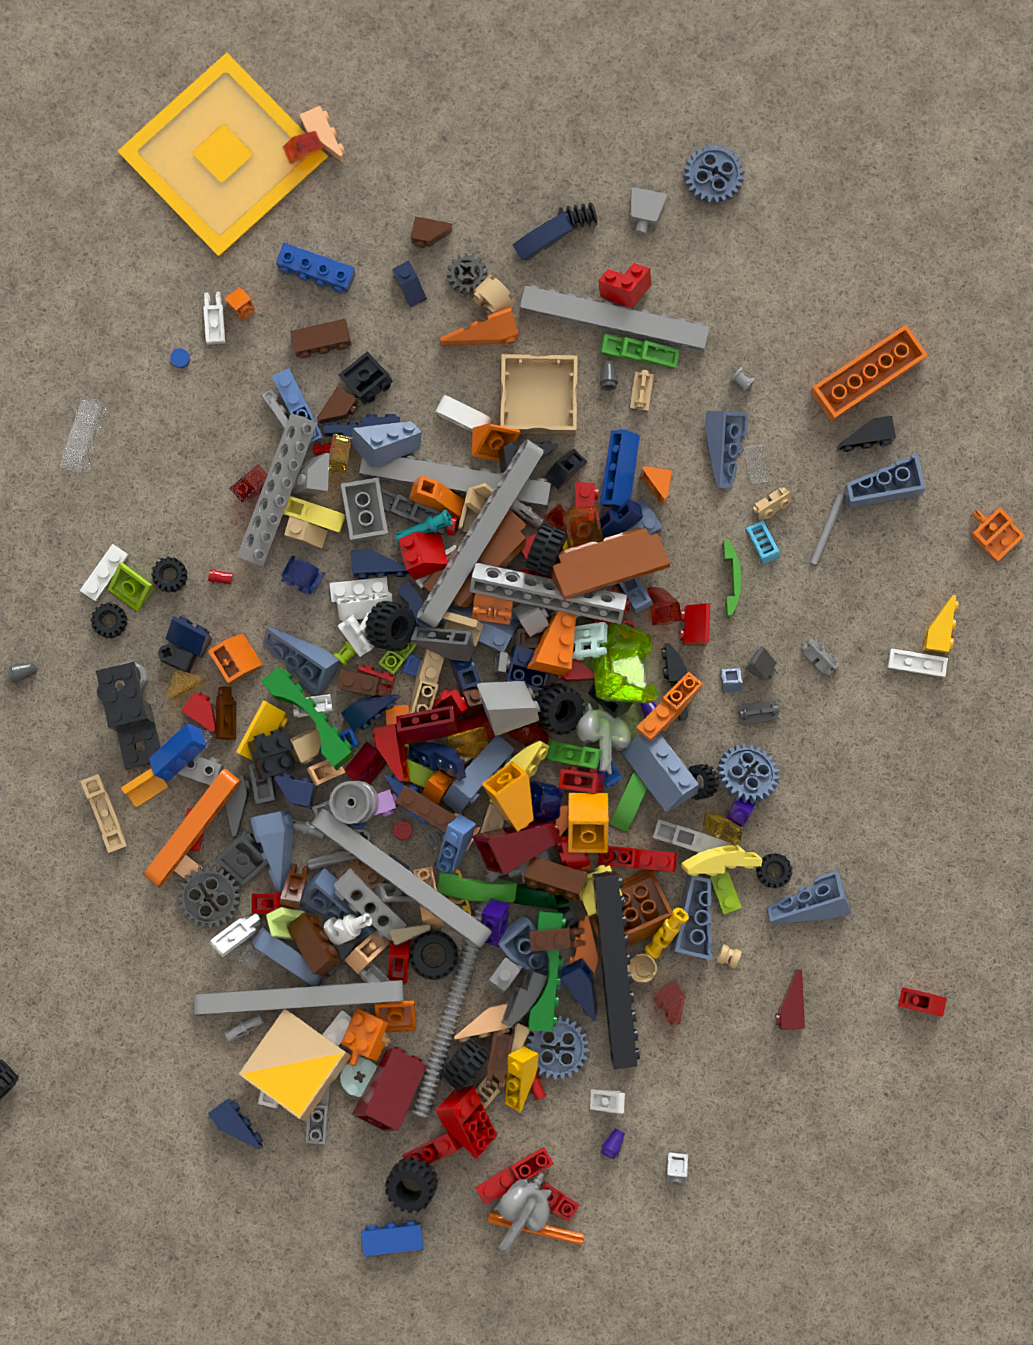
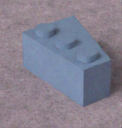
[352,421,422,467]

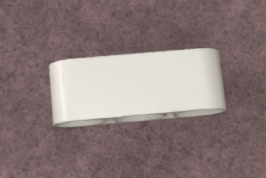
[435,395,492,432]
[336,592,393,621]

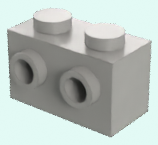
[513,603,550,637]
[177,753,224,785]

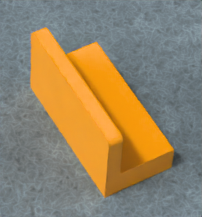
[121,768,168,807]

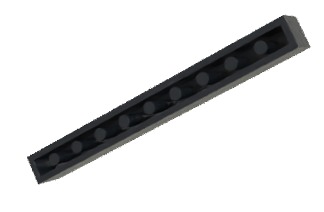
[592,871,640,1069]

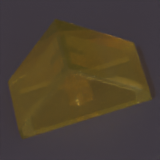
[329,434,352,474]
[167,669,205,700]
[447,726,489,759]

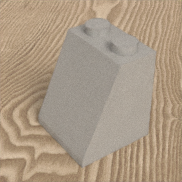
[477,681,540,736]

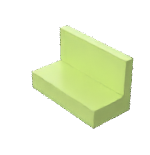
[266,907,305,940]

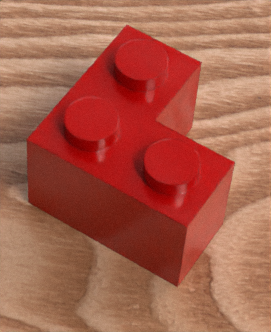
[598,263,652,308]

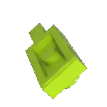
[710,867,742,915]

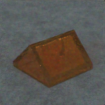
[563,506,603,549]

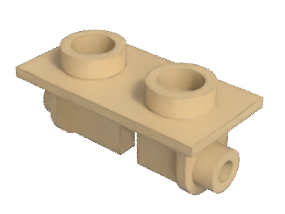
[630,370,654,411]
[752,487,792,521]

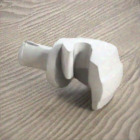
[324,914,372,945]

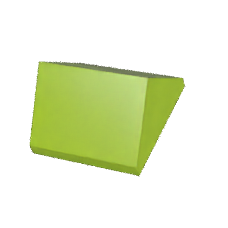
[107,562,156,612]

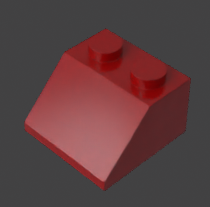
[398,532,449,580]
[680,603,710,646]

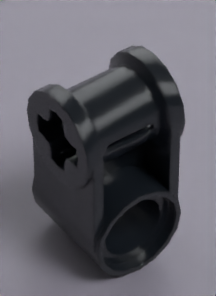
[158,644,197,674]

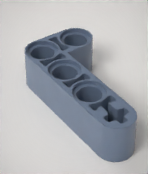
[251,927,324,986]

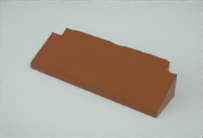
[422,509,526,607]
[552,528,670,600]

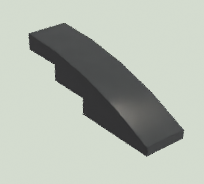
[380,487,446,534]

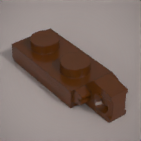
[216,686,236,740]

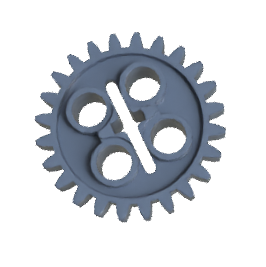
[684,143,745,205]
[717,743,780,804]
[526,1015,589,1080]

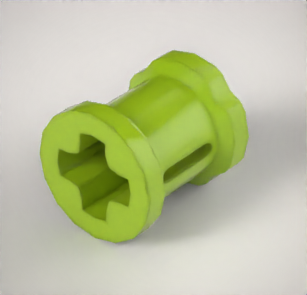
[333,641,357,666]

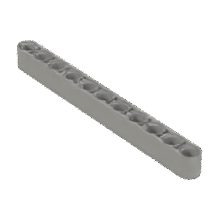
[417,439,543,628]
[311,808,492,948]
[193,981,404,1014]

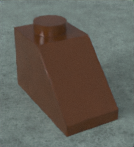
[411,216,452,248]
[317,387,358,424]

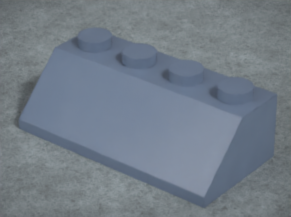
[622,733,699,813]

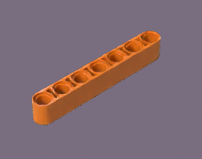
[144,769,241,887]

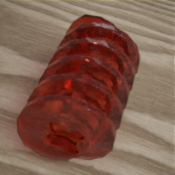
[508,723,549,747]

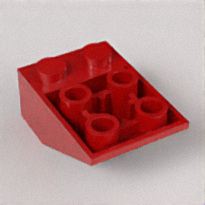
[435,1086,497,1159]

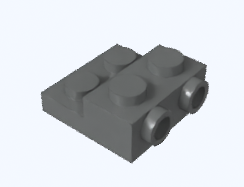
[215,829,268,886]

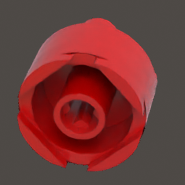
[556,836,591,872]

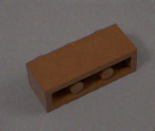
[290,319,352,358]
[395,785,456,833]
[524,857,588,901]
[287,913,340,976]

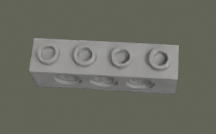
[334,868,407,941]

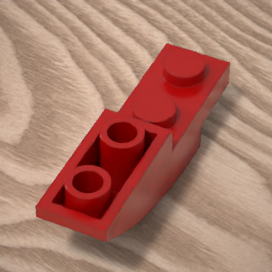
[598,846,677,873]
[474,1147,554,1205]

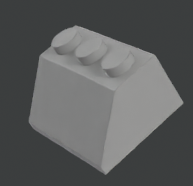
[341,478,388,544]

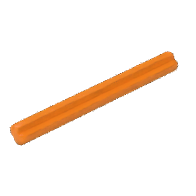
[488,1212,584,1245]

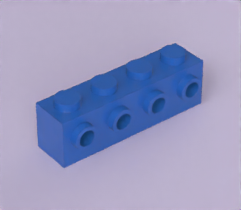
[276,242,356,293]
[600,429,640,510]

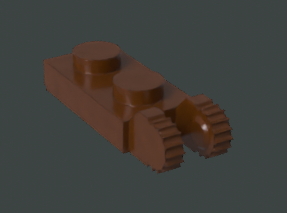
[337,670,393,697]
[280,863,309,908]
[529,928,586,951]
[486,1032,513,1090]

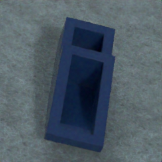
[512,213,573,260]
[586,499,643,543]
[397,581,433,628]

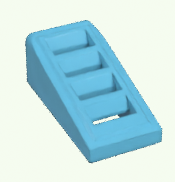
[746,520,780,564]

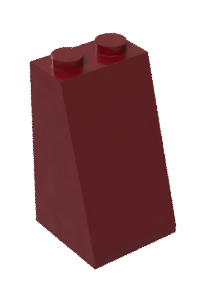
[472,820,561,875]
[352,1047,427,1132]

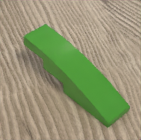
[599,334,680,368]

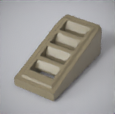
[389,925,431,946]

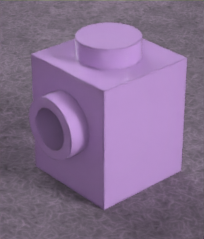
[374,790,397,817]

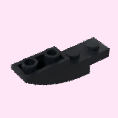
[661,643,694,721]

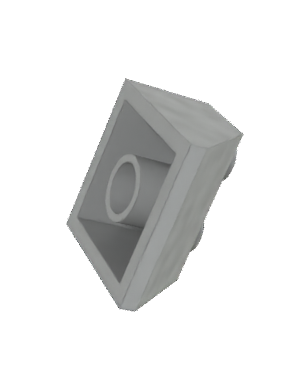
[291,453,329,497]

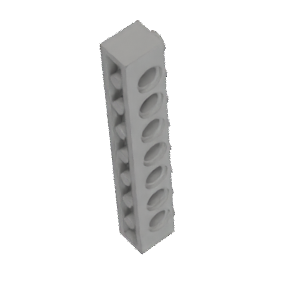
[237,414,317,567]
[470,563,627,624]

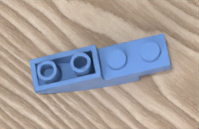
[272,368,323,443]

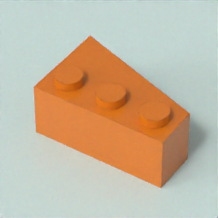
[527,611,576,676]

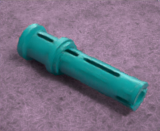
[395,509,453,545]

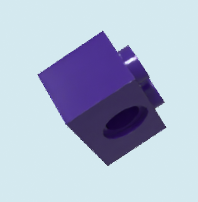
[481,898,509,947]

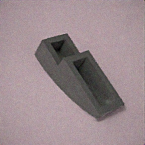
[501,969,547,1027]

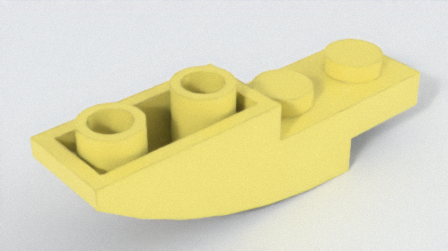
[283,496,346,533]
[489,741,550,804]
[681,845,762,876]

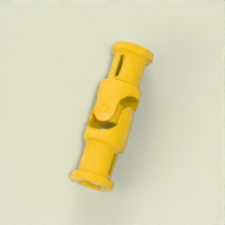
[645,908,689,959]

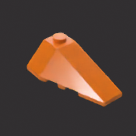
[440,307,518,346]

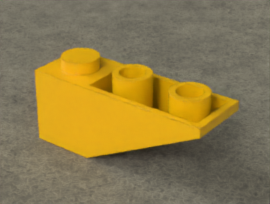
[923,595,958,654]
[505,1046,538,1112]

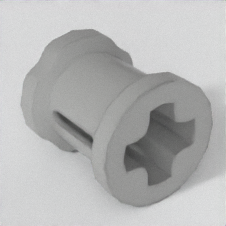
[730,367,755,392]

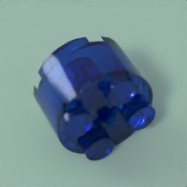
[281,555,325,595]
[529,781,563,822]

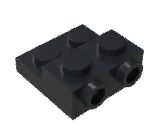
[339,351,393,405]
[248,729,295,780]

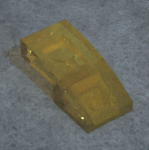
[703,812,743,846]

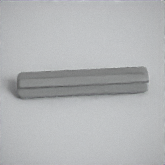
[307,850,356,870]

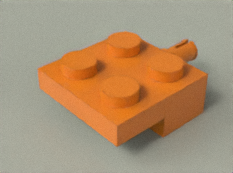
[970,507,1025,563]
[341,1008,388,1066]

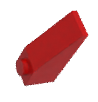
[373,724,410,783]

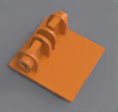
[472,593,513,625]

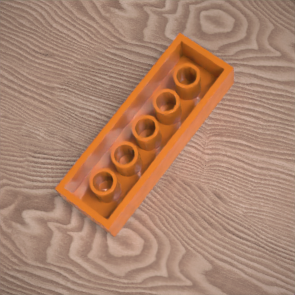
[810,325,928,423]

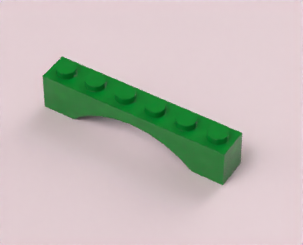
[261,667,354,771]
[527,910,566,1032]

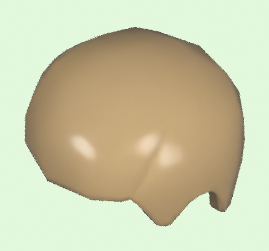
[627,954,657,984]

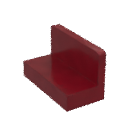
[344,742,387,785]

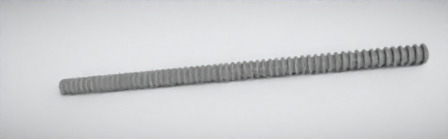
[412,776,533,1118]

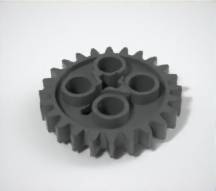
[177,865,241,928]

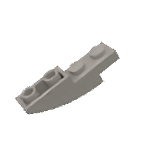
[653,819,732,853]
[306,1083,331,1144]

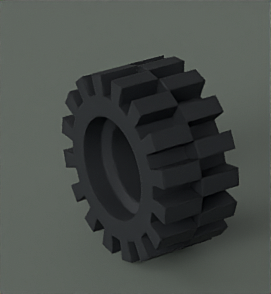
[151,557,188,593]
[91,602,128,638]
[688,764,719,800]
[756,853,792,888]

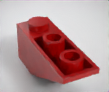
[402,1131,463,1165]

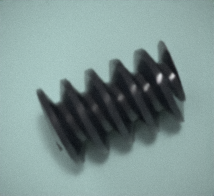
[557,202,598,229]

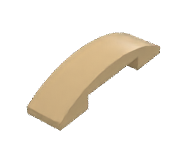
[80,774,127,853]

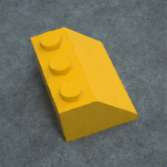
[236,700,288,761]

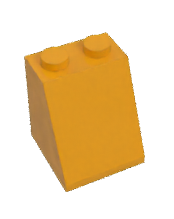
[481,761,534,831]
[568,793,608,853]

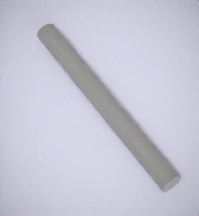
[810,494,845,566]

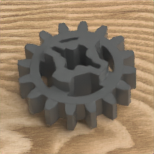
[447,253,487,295]

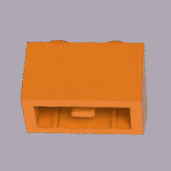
[208,633,263,685]

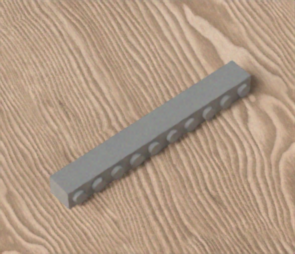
[520,285,709,353]
[359,456,551,509]

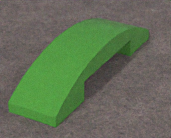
[723,540,741,618]
[536,737,601,769]
[610,771,647,832]
[438,872,517,902]

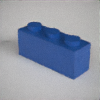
[149,723,207,781]
[361,1220,424,1256]

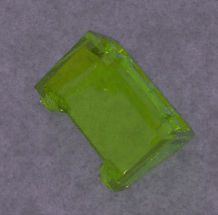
[593,622,658,703]

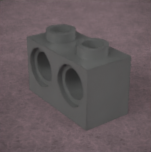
[249,765,277,805]

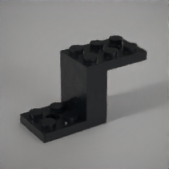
[96,661,161,769]

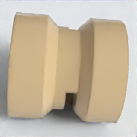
[717,944,742,969]

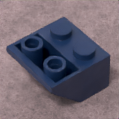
[166,615,213,658]
[506,645,548,691]
[275,773,317,809]

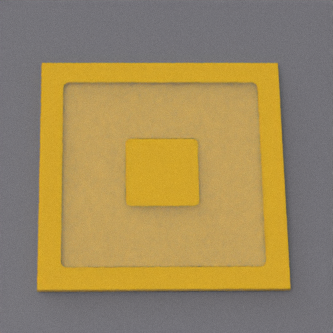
[117,52,328,257]

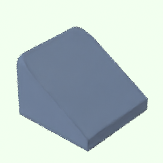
[721,668,742,693]

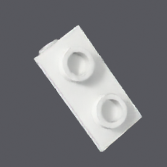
[338,615,374,657]
[293,694,333,718]

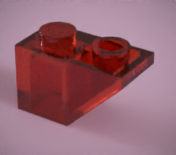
[229,464,268,503]
[647,587,682,626]
[653,980,685,1026]

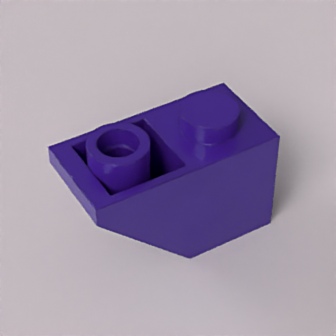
[719,797,756,839]

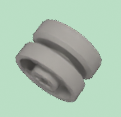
[329,781,379,824]

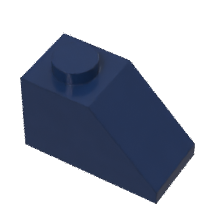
[392,261,427,308]

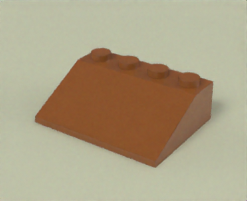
[581,870,672,947]

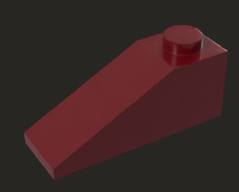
[775,969,805,1030]

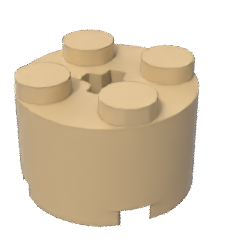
[473,275,516,315]

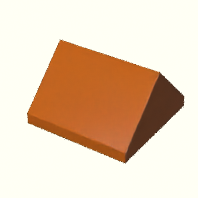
[471,424,521,462]
[640,466,672,506]
[375,1000,416,1032]

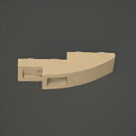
[409,649,444,714]

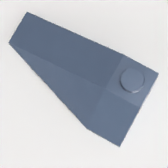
[300,868,374,941]
[767,871,851,924]
[498,915,565,990]

